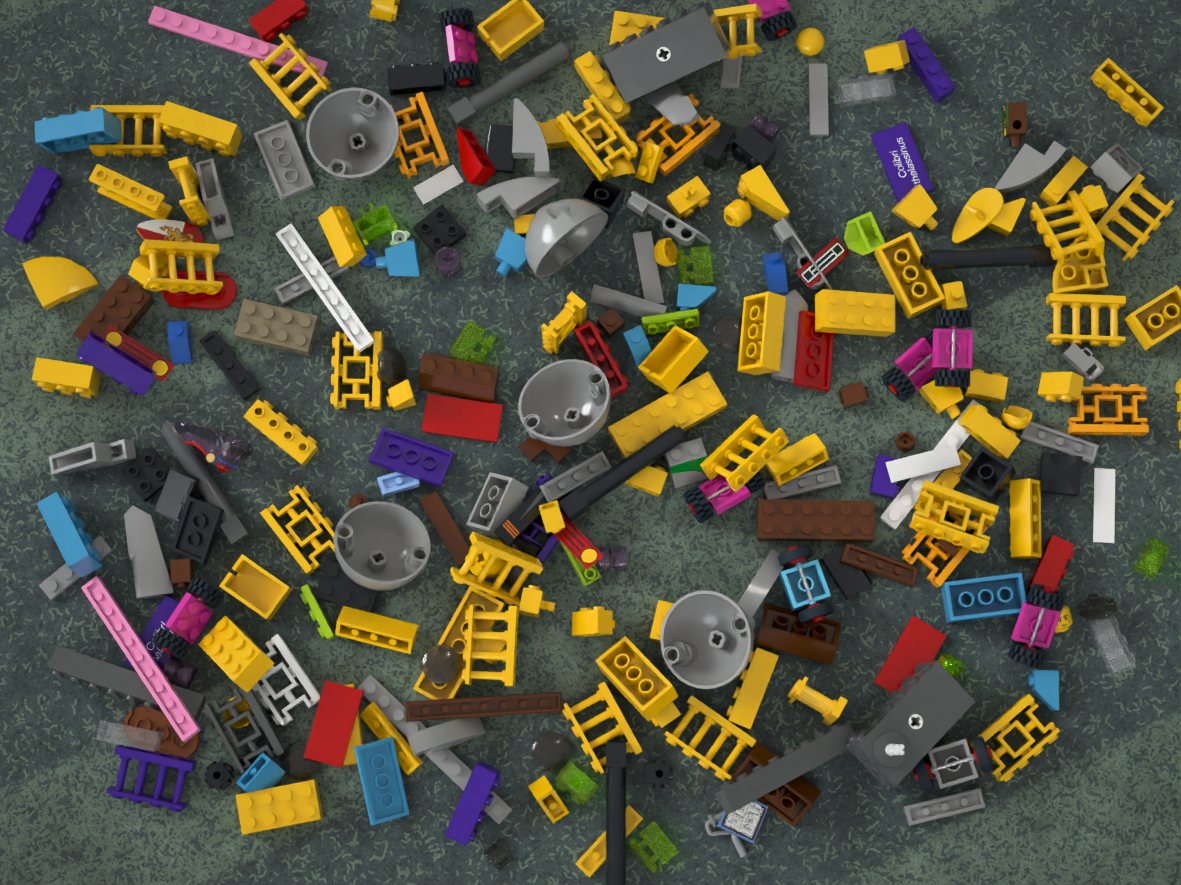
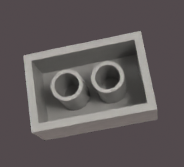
[466,472,529,538]

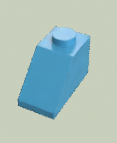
[676,283,716,311]
[623,325,652,372]
[1028,670,1059,711]
[236,752,285,792]

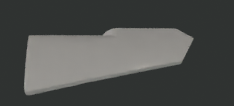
[645,80,699,127]
[627,191,711,246]
[773,216,833,290]
[771,289,808,383]
[124,505,174,599]

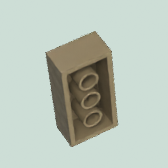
[234,299,320,357]

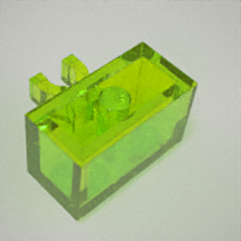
[352,202,398,246]
[554,761,600,805]

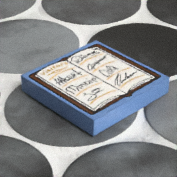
[717,800,768,843]

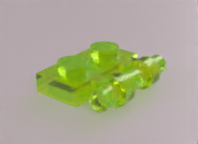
[676,246,714,285]
[449,321,497,363]
[628,821,679,873]

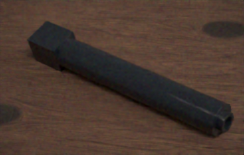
[920,244,1057,270]
[558,425,686,521]
[606,742,626,885]

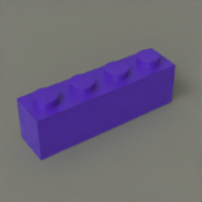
[897,27,956,103]
[3,165,62,244]
[77,331,157,396]
[444,761,502,846]

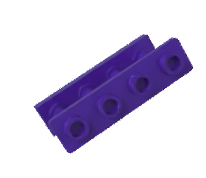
[106,743,197,812]

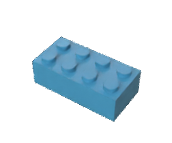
[34,107,122,154]
[36,492,102,578]
[941,573,1026,623]

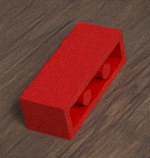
[249,0,309,42]
[1027,535,1075,591]

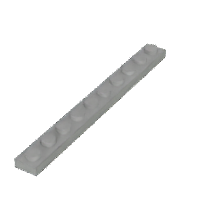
[357,675,512,824]

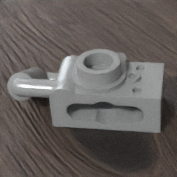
[1061,343,1104,381]

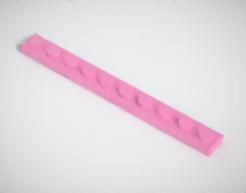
[148,6,328,78]
[81,576,201,742]

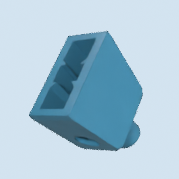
[495,228,528,277]
[375,238,421,277]

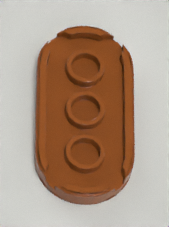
[124,706,200,758]

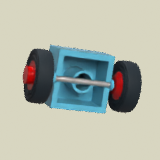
[778,545,834,623]

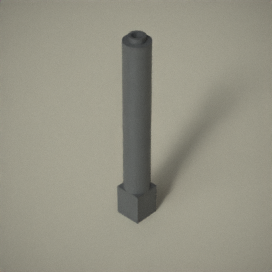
[447,42,572,128]
[160,420,251,547]

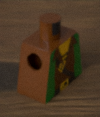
[1001,102,1027,147]

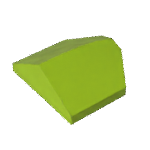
[844,211,885,256]

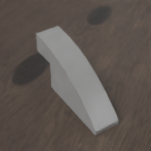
[512,98,550,177]
[994,141,1067,194]
[195,158,235,240]
[476,177,561,220]
[49,439,136,475]
[738,549,784,617]
[407,717,486,757]

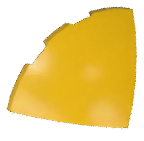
[1052,235,1108,294]
[22,256,99,310]

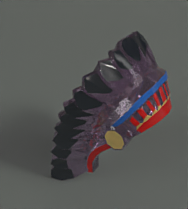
[175,422,254,473]

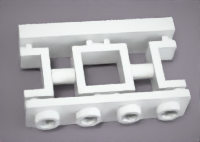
[252,634,321,726]

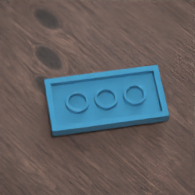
[354,737,410,825]

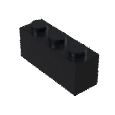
[387,62,446,96]

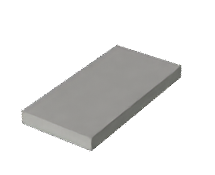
[253,120,316,201]

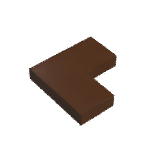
[518,437,572,463]

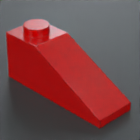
[456,128,496,186]

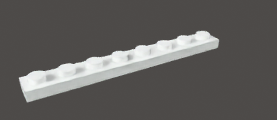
[276,224,375,353]
[880,400,979,530]

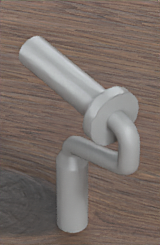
[705,812,747,858]

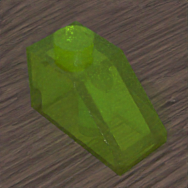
[1132,537,1168,579]

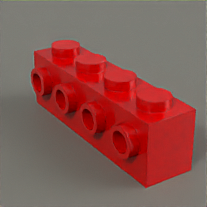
[574,321,629,400]

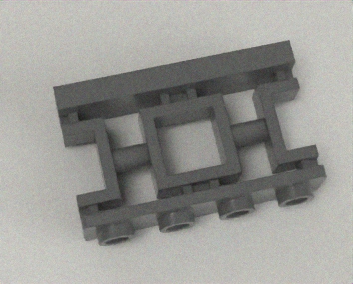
[203,686,285,774]

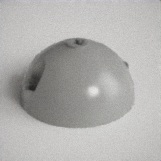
[306,88,399,180]
[525,198,608,278]
[518,359,611,447]
[333,501,431,591]
[660,590,755,689]

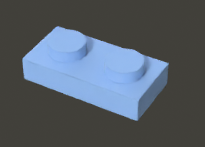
[377,472,420,498]

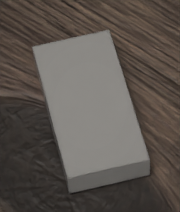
[720,55,743,90]

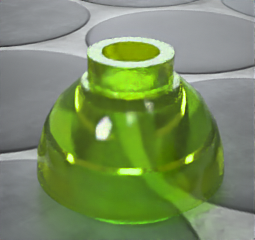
[938,653,964,677]

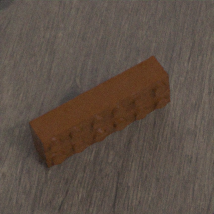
[757,499,875,542]

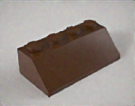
[419,351,501,403]
[756,603,841,665]
[731,743,821,827]

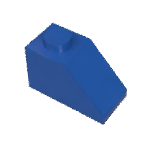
[763,252,788,295]
[168,321,192,364]

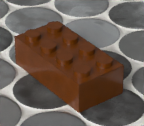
[73,274,155,342]

